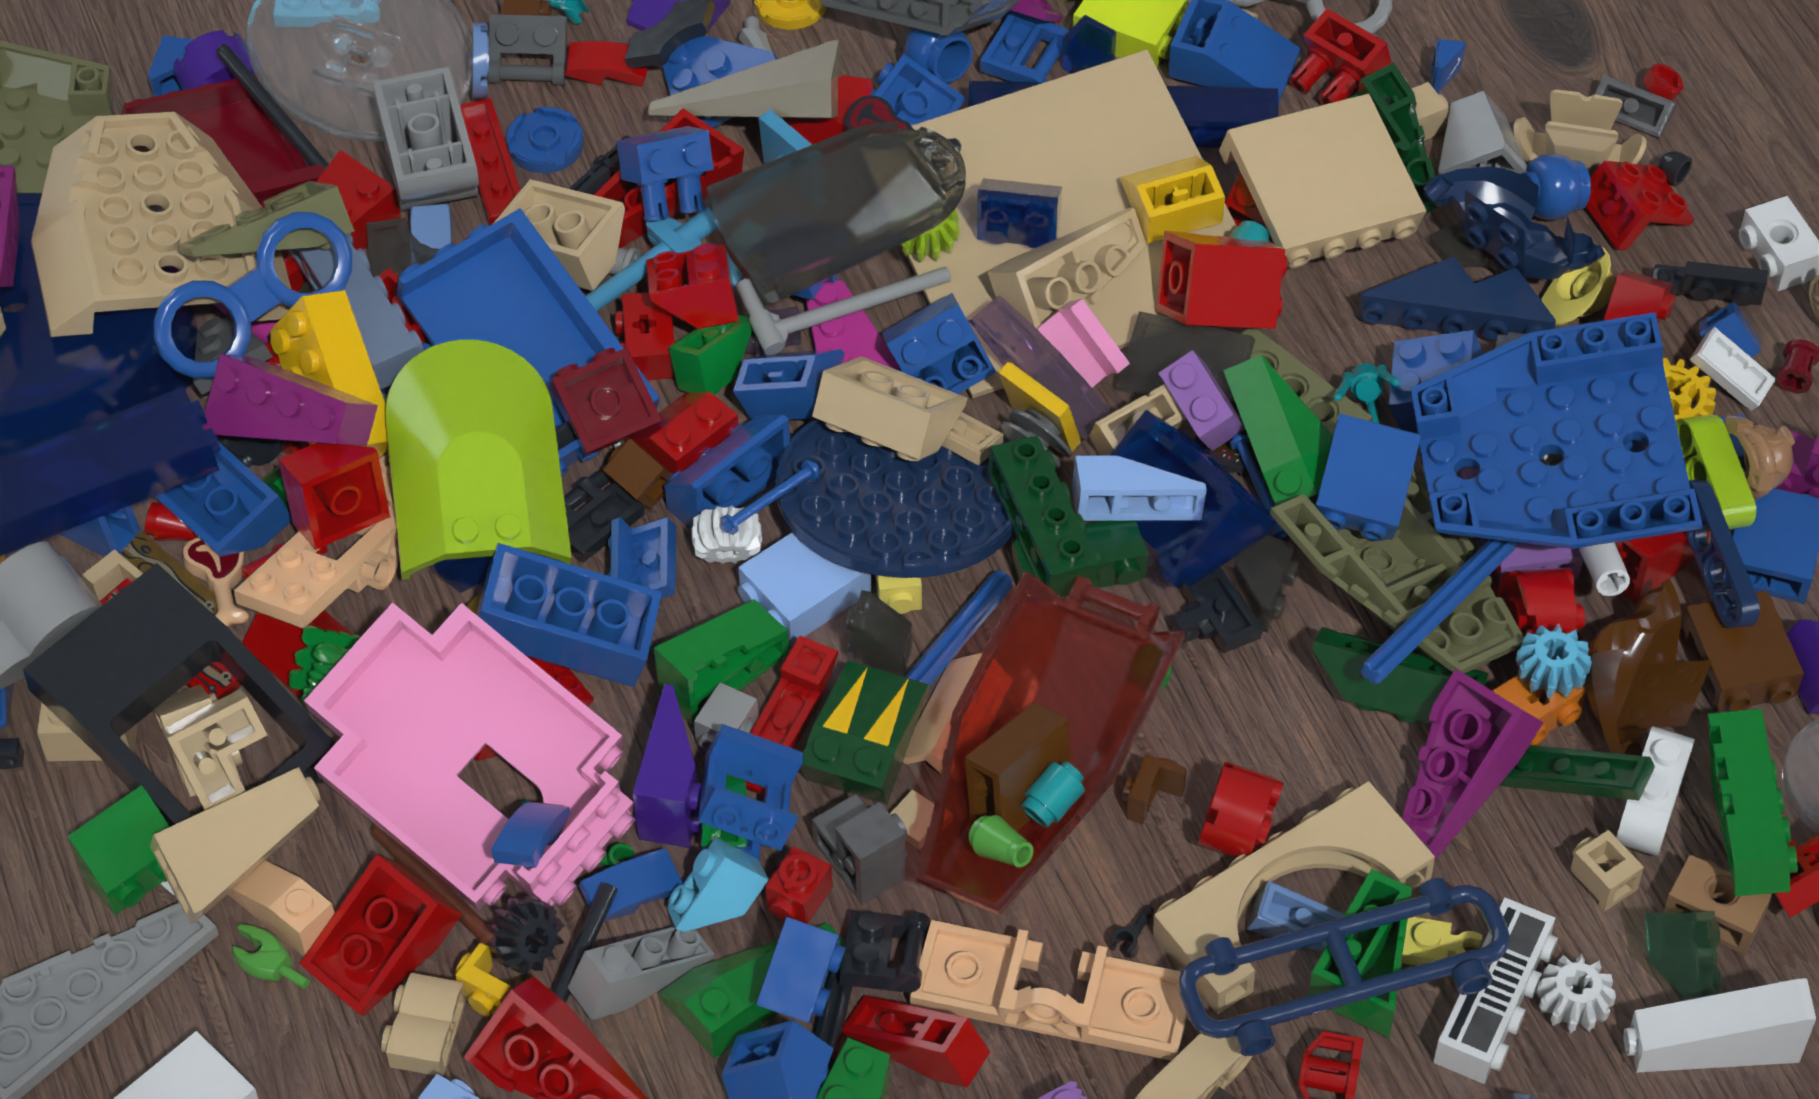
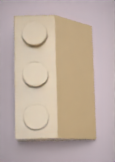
[493,179,625,291]
[812,356,968,461]

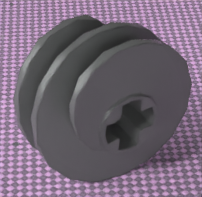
[998,408,1072,470]

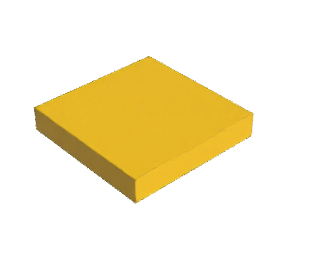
[998,362,1081,452]

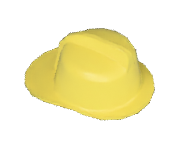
[1541,247,1615,325]

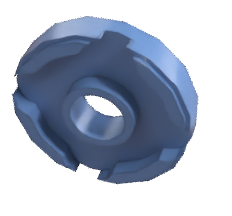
[472,22,489,99]

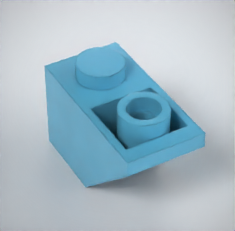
[667,838,769,932]

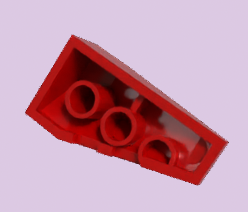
[464,976,648,1099]

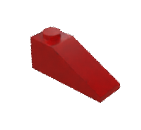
[841,995,990,1088]

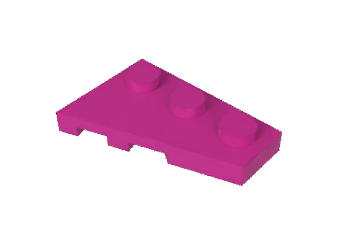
[804,280,902,372]

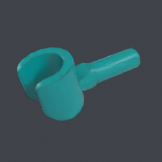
[545,0,590,25]

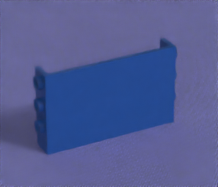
[396,208,660,477]

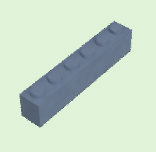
[288,233,424,390]

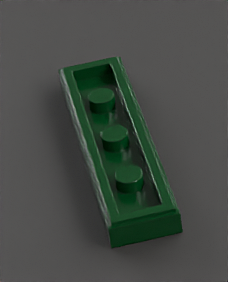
[1499,745,1655,801]

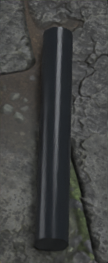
[552,882,618,1003]

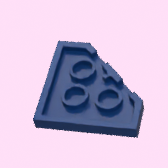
[662,35,778,128]

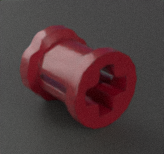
[1776,339,1819,394]

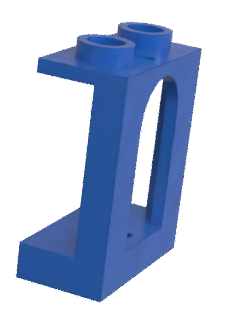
[698,724,803,851]

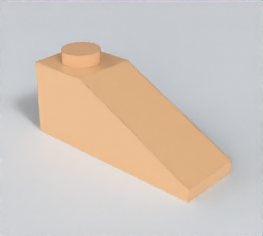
[228,860,335,957]

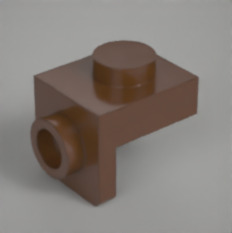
[1122,755,1187,825]

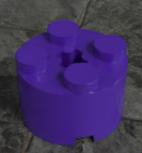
[173,30,262,90]

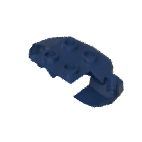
[1424,167,1605,280]

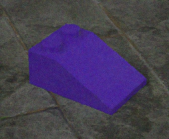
[633,684,703,848]

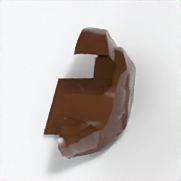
[1585,578,1712,756]

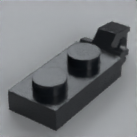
[1652,261,1768,306]

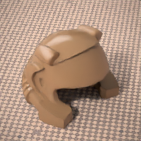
[1725,416,1795,500]

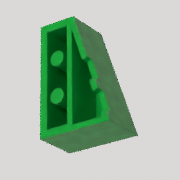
[1308,869,1412,1038]

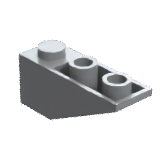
[567,926,714,1020]

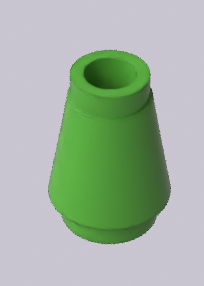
[969,815,1033,868]

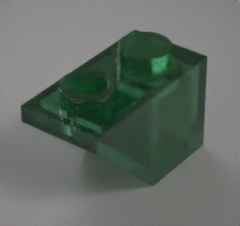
[1645,911,1722,1000]

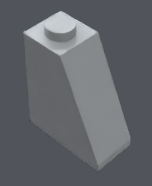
[1438,91,1527,174]

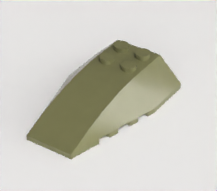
[1269,467,1524,674]

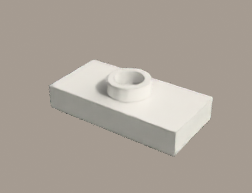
[1690,327,1776,411]

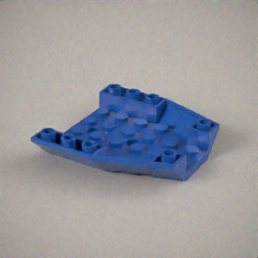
[1411,312,1702,549]

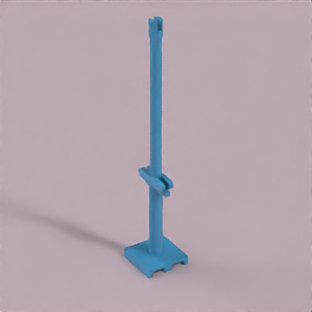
[586,109,827,311]

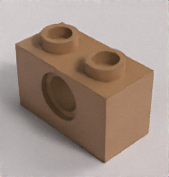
[1662,854,1773,955]

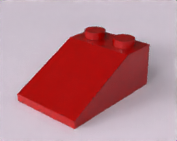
[299,854,463,1016]

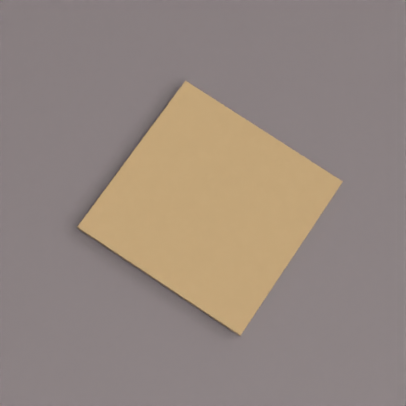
[858,50,1237,399]

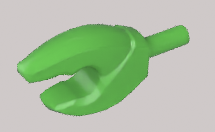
[232,923,310,989]

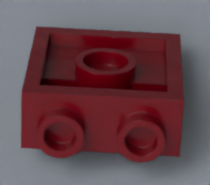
[550,348,662,456]

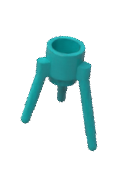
[1334,363,1400,424]

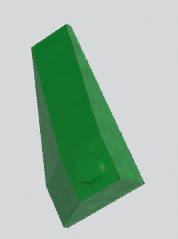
[658,923,846,1059]

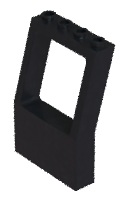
[23,563,335,827]

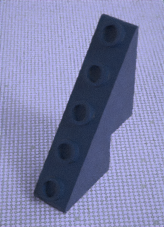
[1358,256,1556,342]

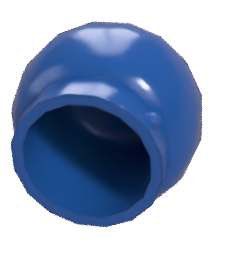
[904,27,973,83]
[1521,154,1591,220]

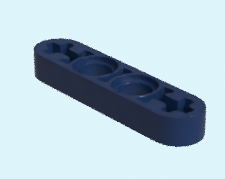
[1684,479,1760,628]

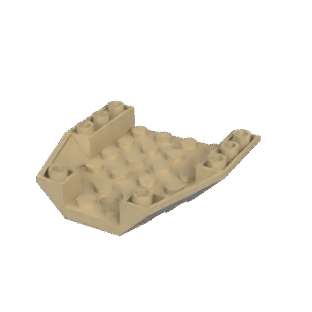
[31,112,291,337]

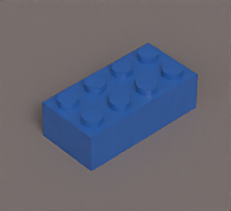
[476,543,662,687]

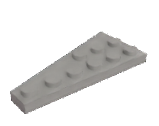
[0,903,219,1099]

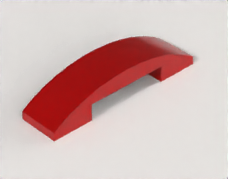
[746,635,838,794]

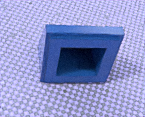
[1431,39,1466,93]

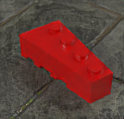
[594,108,744,248]
[281,150,402,293]

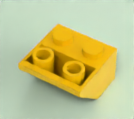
[1121,156,1225,244]

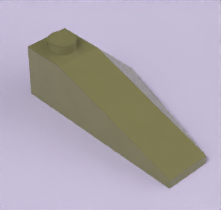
[178,181,354,257]

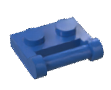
[980,10,1073,89]

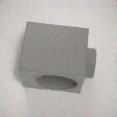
[694,683,759,752]

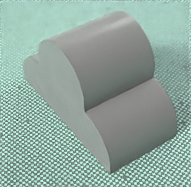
[372,66,479,211]
[0,541,103,690]

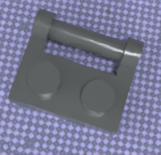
[488,14,567,85]

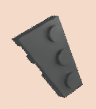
[193,315,273,395]

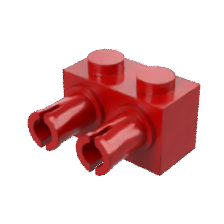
[1288,8,1392,105]

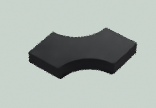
[625,0,715,68]

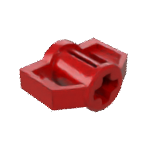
[1297,1031,1364,1099]

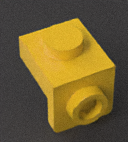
[455,943,511,1016]

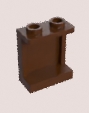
[1680,590,1804,713]

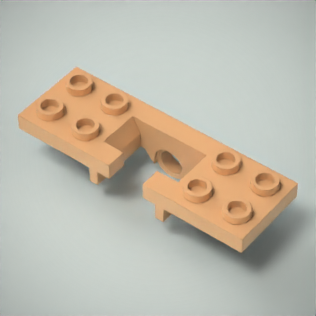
[234,451,399,628]
[910,920,1187,1061]

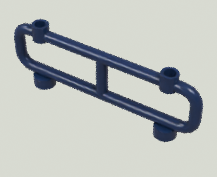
[1178,878,1510,1056]

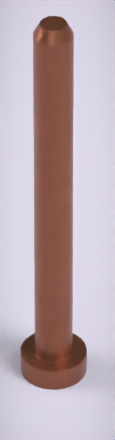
[371,824,495,959]

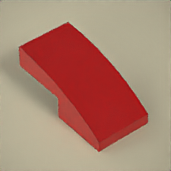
[564,41,647,87]

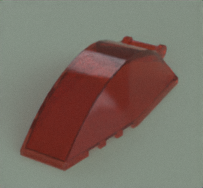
[917,571,1186,916]

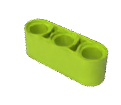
[1675,415,1756,531]

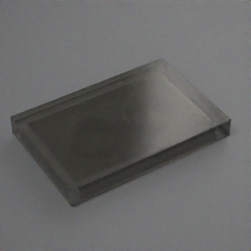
[1116,311,1255,409]

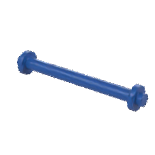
[1230,433,1290,542]
[721,460,819,535]

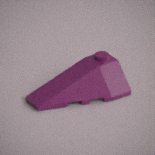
[1402,669,1544,861]

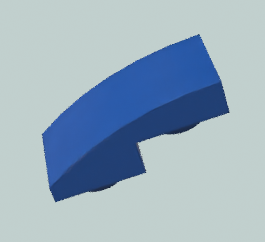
[491,802,571,868]
[579,848,683,921]

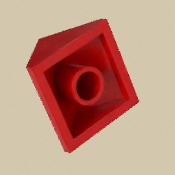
[242,610,352,697]

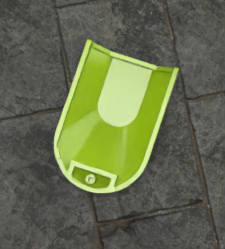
[385,340,572,580]

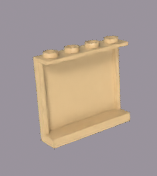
[1219,93,1426,268]

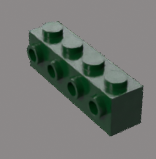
[988,435,1102,601]

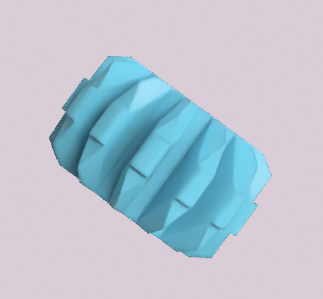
[1516,624,1592,699]

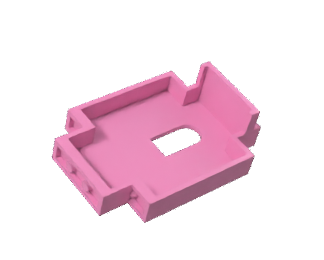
[304,602,635,911]

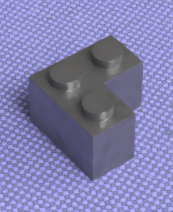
[812,794,908,905]

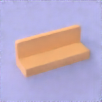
[903,652,1011,782]

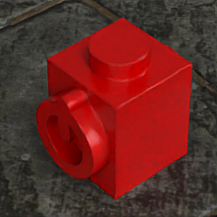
[766,846,833,924]

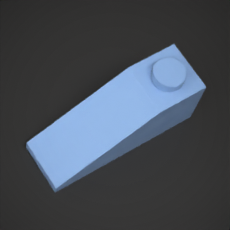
[1071,456,1207,521]

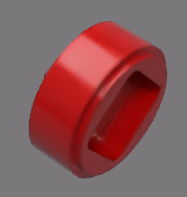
[1643,64,1683,101]

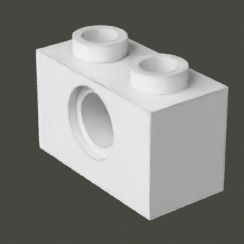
[1739,196,1819,292]

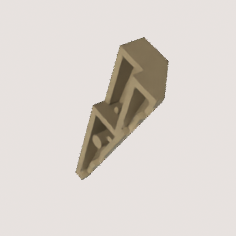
[648,40,841,118]

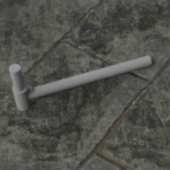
[736,266,951,355]

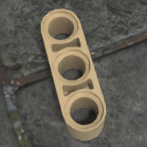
[1135,1033,1253,1099]

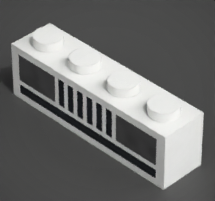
[1433,897,1558,1084]

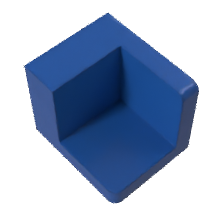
[1699,302,1761,357]

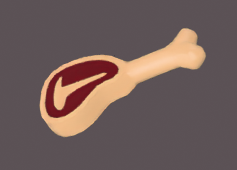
[183,538,249,627]

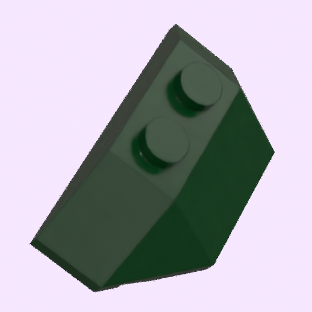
[1312,627,1489,723]

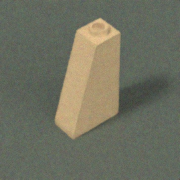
[150,767,320,924]

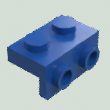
[608,517,676,598]

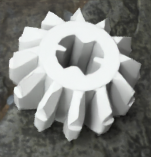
[691,505,762,564]
[1537,953,1616,1034]

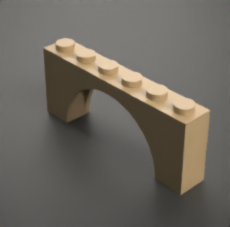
[1153,781,1435,1015]

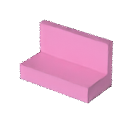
[1033,299,1130,396]

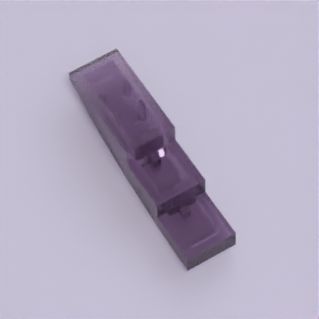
[968,295,1112,442]

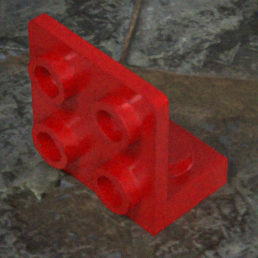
[1586,160,1695,250]

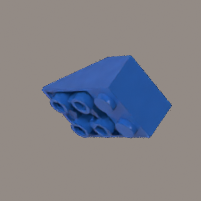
[1168,0,1301,105]

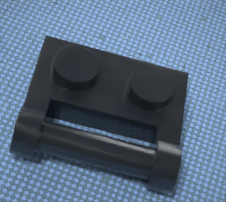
[839,911,931,993]

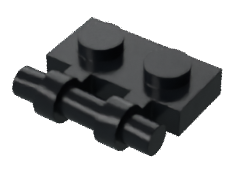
[564,470,645,563]

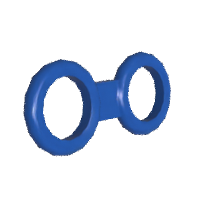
[154,212,352,378]

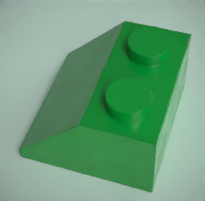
[67,785,170,915]

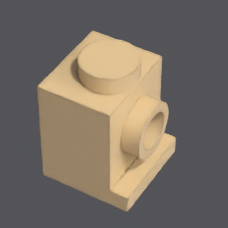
[1570,830,1644,912]

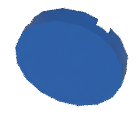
[506,107,584,173]

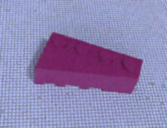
[199,354,378,446]

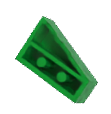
[654,599,789,727]

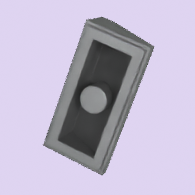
[1595,75,1677,139]

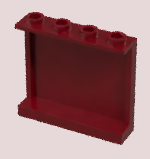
[121,73,324,208]

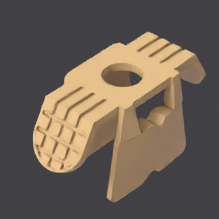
[1514,90,1647,177]

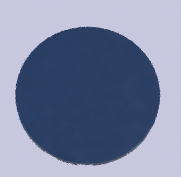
[775,418,1015,578]

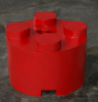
[1498,568,1585,656]
[1197,761,1284,858]

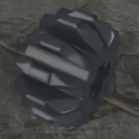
[487,895,565,974]

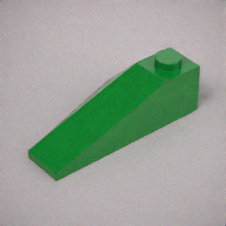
[1223,355,1332,506]

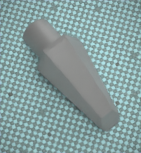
[738,16,772,52]

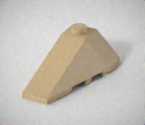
[987,208,1147,347]

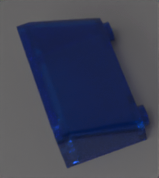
[1109,409,1277,588]

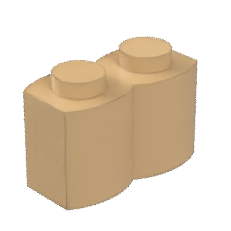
[381,973,467,1077]

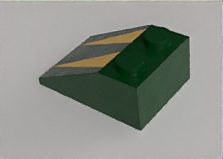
[801,660,930,805]

